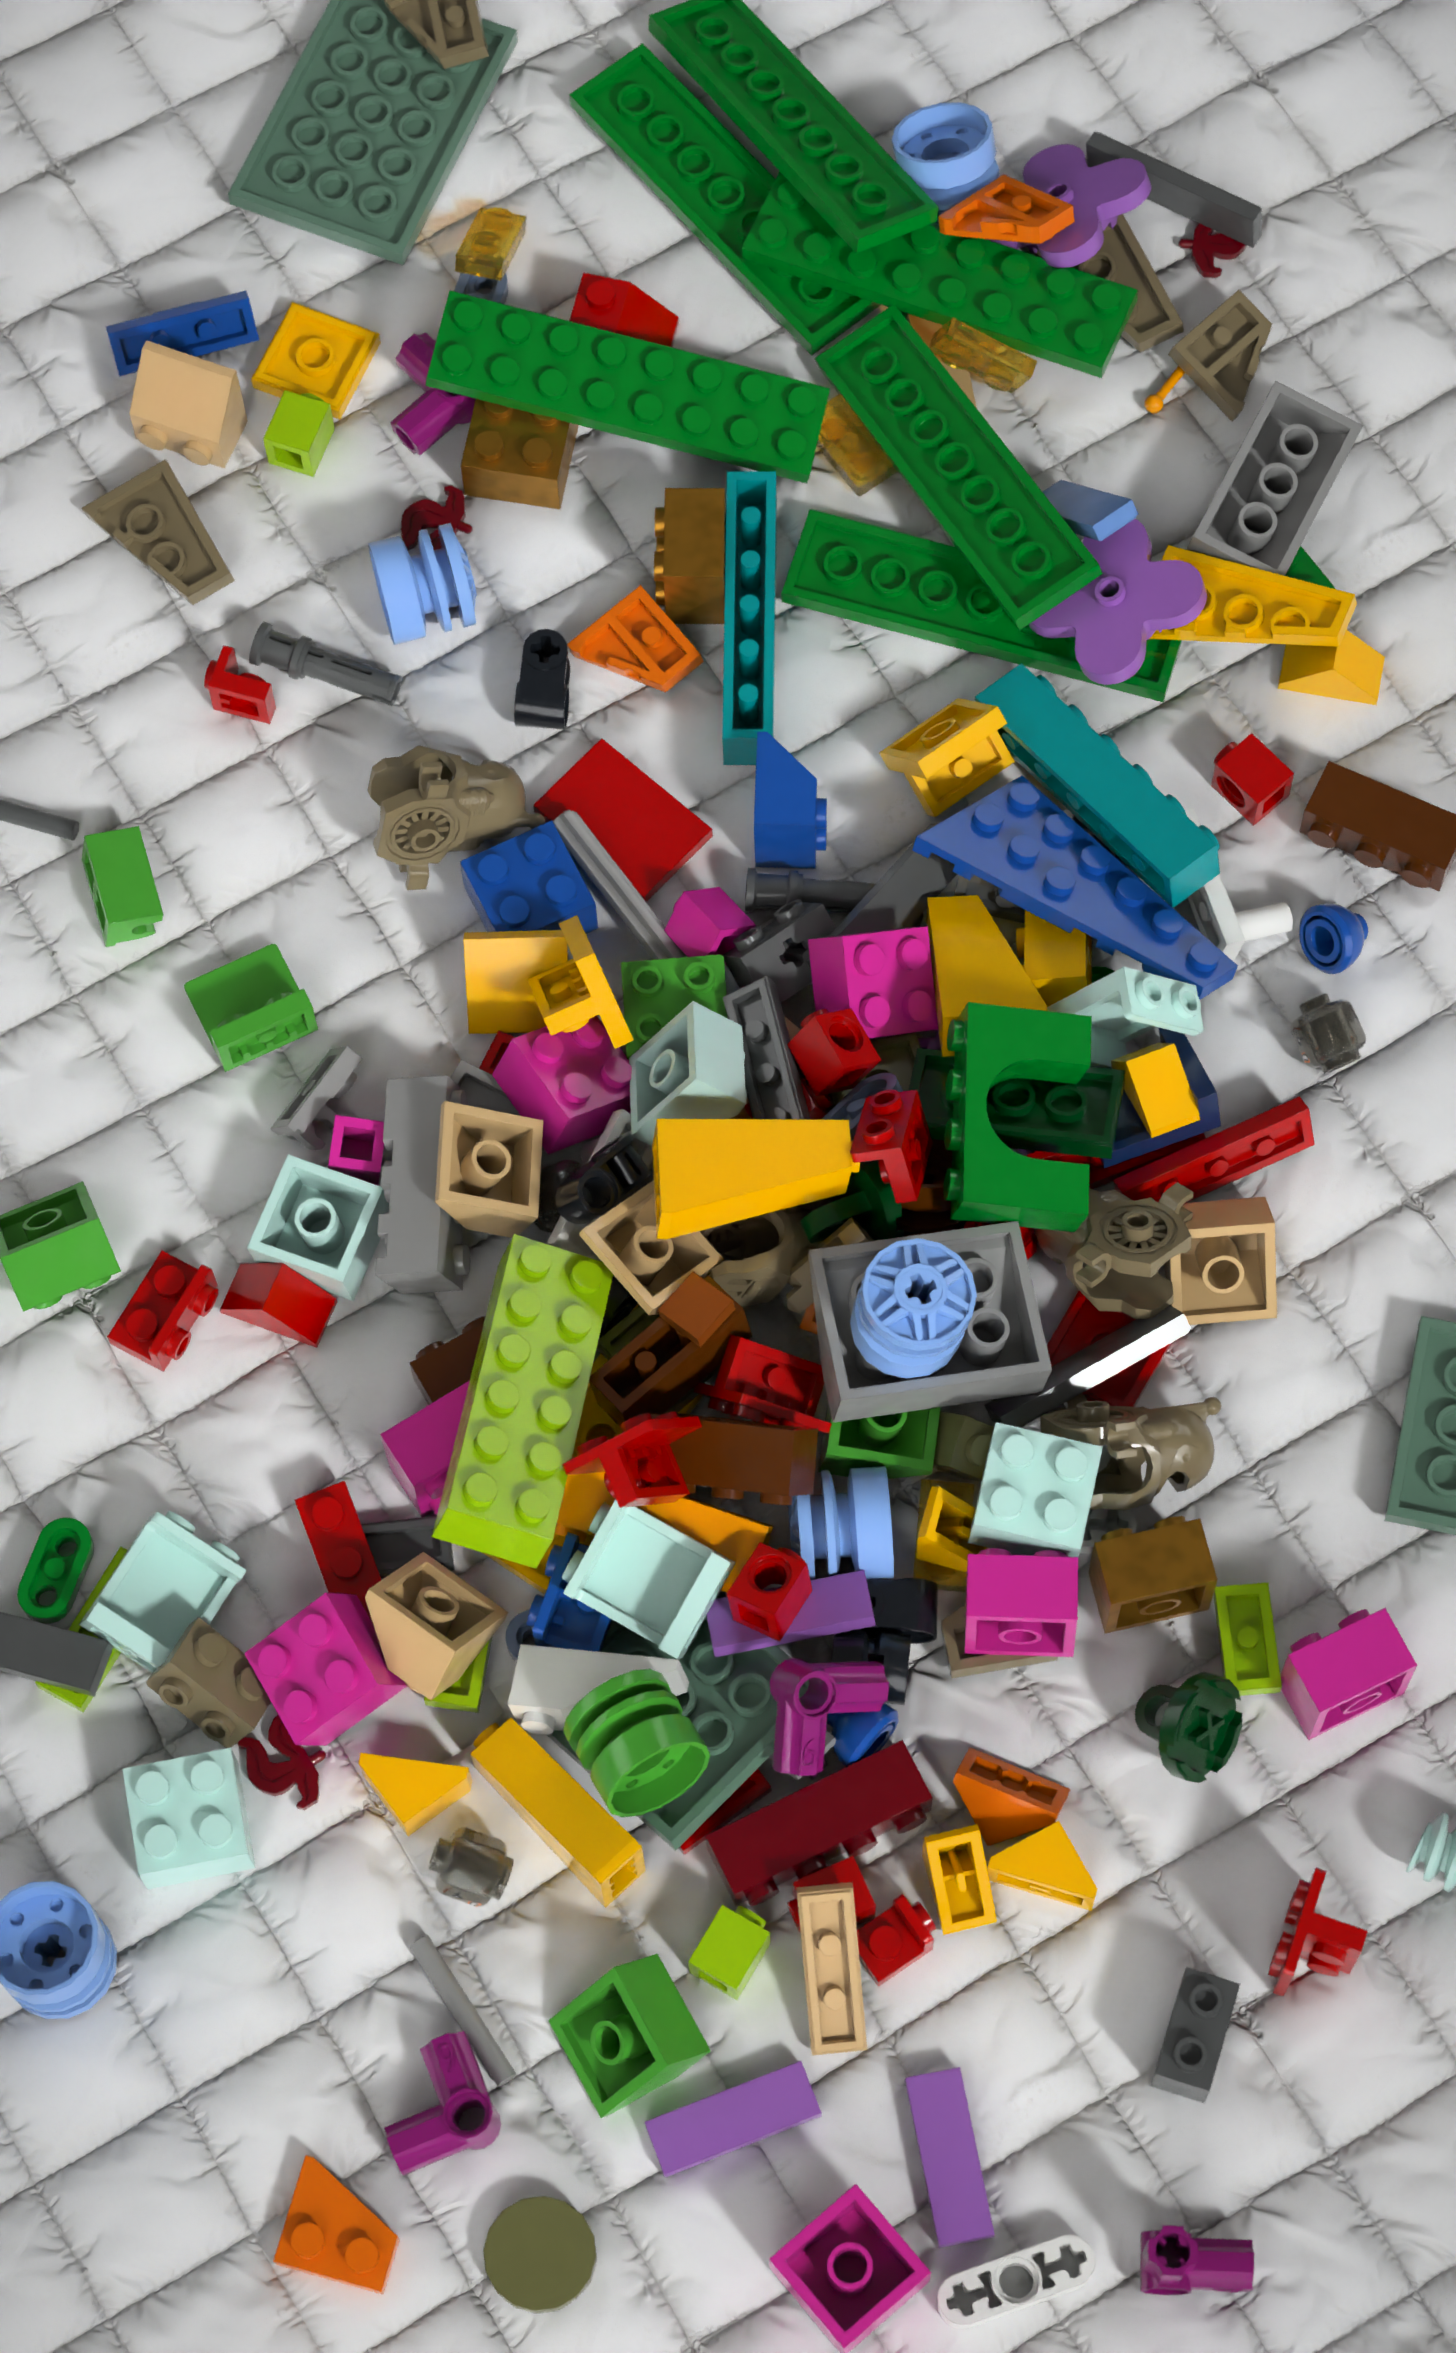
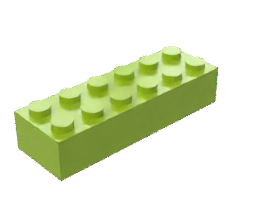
[432,1234,613,1569]

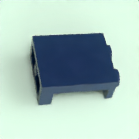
[1099,1028,1221,1168]

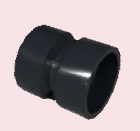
[831,1629,911,1705]

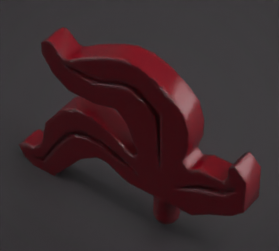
[1178,223,1247,278]
[401,485,473,551]
[237,1715,326,1810]

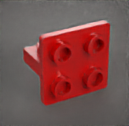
[693,1335,832,1434]
[562,1411,702,1508]
[1267,1868,1368,1997]

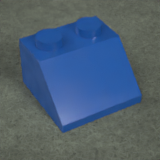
[754,731,827,869]

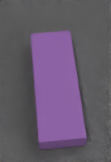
[707,1570,876,1657]
[644,2061,822,2178]
[905,2067,995,2248]

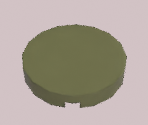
[483,2196,597,2314]

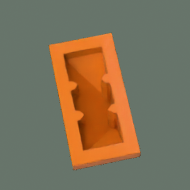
[953,1747,1070,1846]

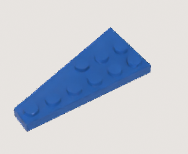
[912,775,1238,1000]

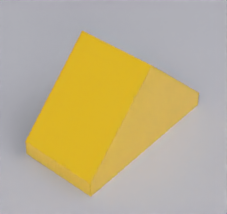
[1278,629,1385,705]
[1111,1043,1200,1138]
[916,1486,989,1573]
[359,1753,472,1836]
[987,1821,1097,1911]
[922,1824,997,1935]

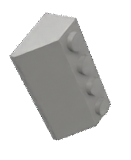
[1186,381,1363,576]

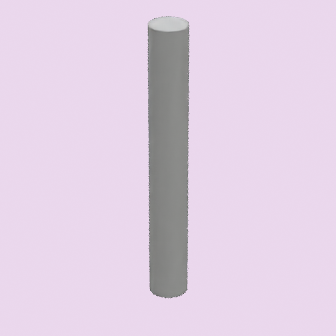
[410,1935,517,2087]

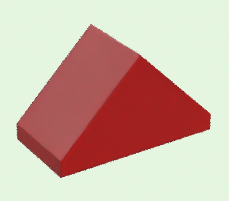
[220,1263,337,1348]

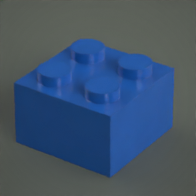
[460,820,598,934]

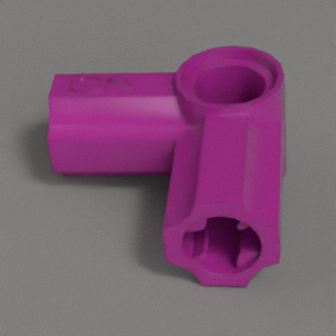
[390,332,476,455]
[769,1658,889,1776]
[384,2031,501,2176]
[1140,2225,1254,2295]

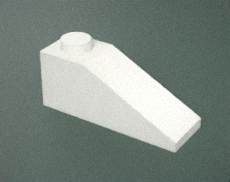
[507,1644,689,1735]

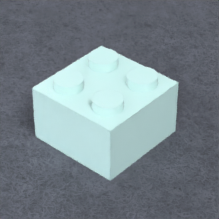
[629,1001,747,1146]
[247,1154,389,1301]
[968,1422,1103,1557]
[122,1747,255,1889]

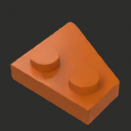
[938,175,1075,244]
[567,585,704,693]
[273,2155,400,2295]

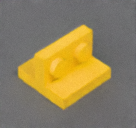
[879,698,1015,817]
[527,915,634,1049]

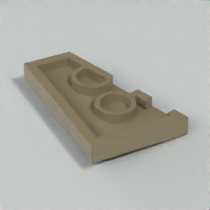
[1034,214,1184,353]
[81,459,235,605]

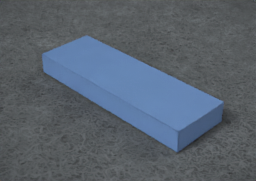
[1043,480,1138,541]

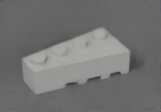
[375,1075,470,1294]

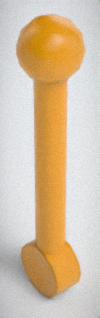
[1144,366,1185,414]

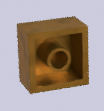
[461,399,579,509]
[654,488,726,624]
[1088,1516,1217,1634]

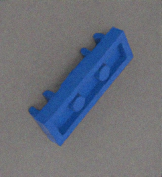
[106,291,259,376]

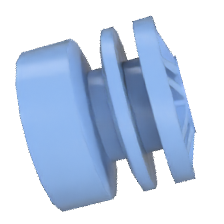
[892,102,1000,224]
[368,523,477,645]
[850,1238,977,1379]
[788,1466,894,1580]
[0,1881,117,2019]

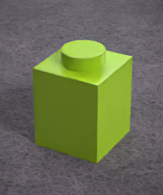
[263,390,335,477]
[688,1905,771,2000]

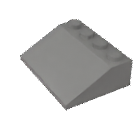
[808,1221,1052,1423]

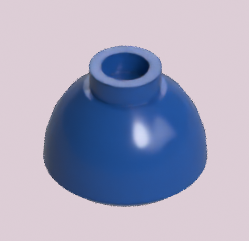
[1299,903,1368,974]
[827,1704,898,1767]

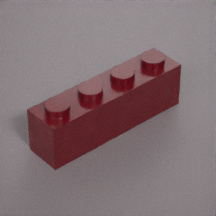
[705,1740,933,1906]

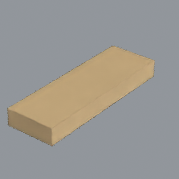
[796,1882,867,2055]

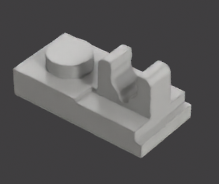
[270,1046,363,1150]

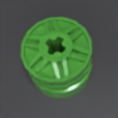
[563,1669,710,1817]

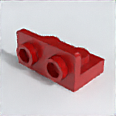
[850,1090,933,1204]
[107,1250,218,1372]

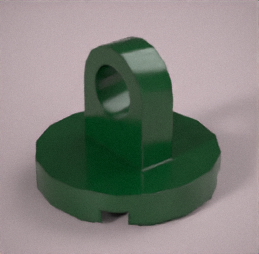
[800,1161,904,1243]
[1135,1672,1242,1783]

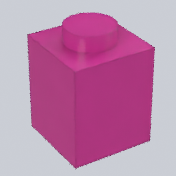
[664,887,756,966]
[328,1115,384,1186]

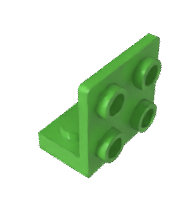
[184,944,318,1072]
[621,954,728,1060]

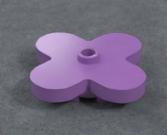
[986,144,1151,268]
[1029,519,1207,685]

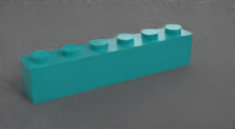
[722,471,777,765]
[975,663,1220,908]

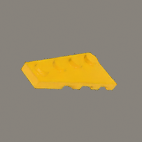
[1149,545,1357,647]

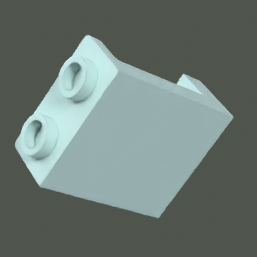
[1047,967,1204,1068]
[562,1499,736,1659]
[79,1511,246,1673]

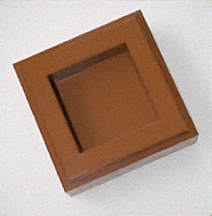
[658,1271,736,1348]

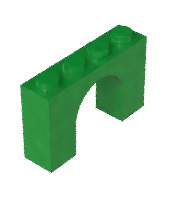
[943,1002,1092,1233]

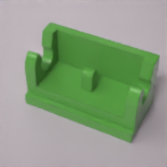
[82,826,163,947]

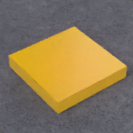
[251,302,381,420]
[463,930,569,1034]

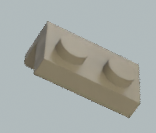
[146,1617,271,1748]

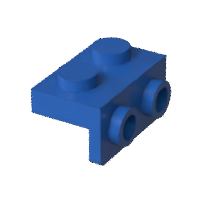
[527,1532,612,1652]

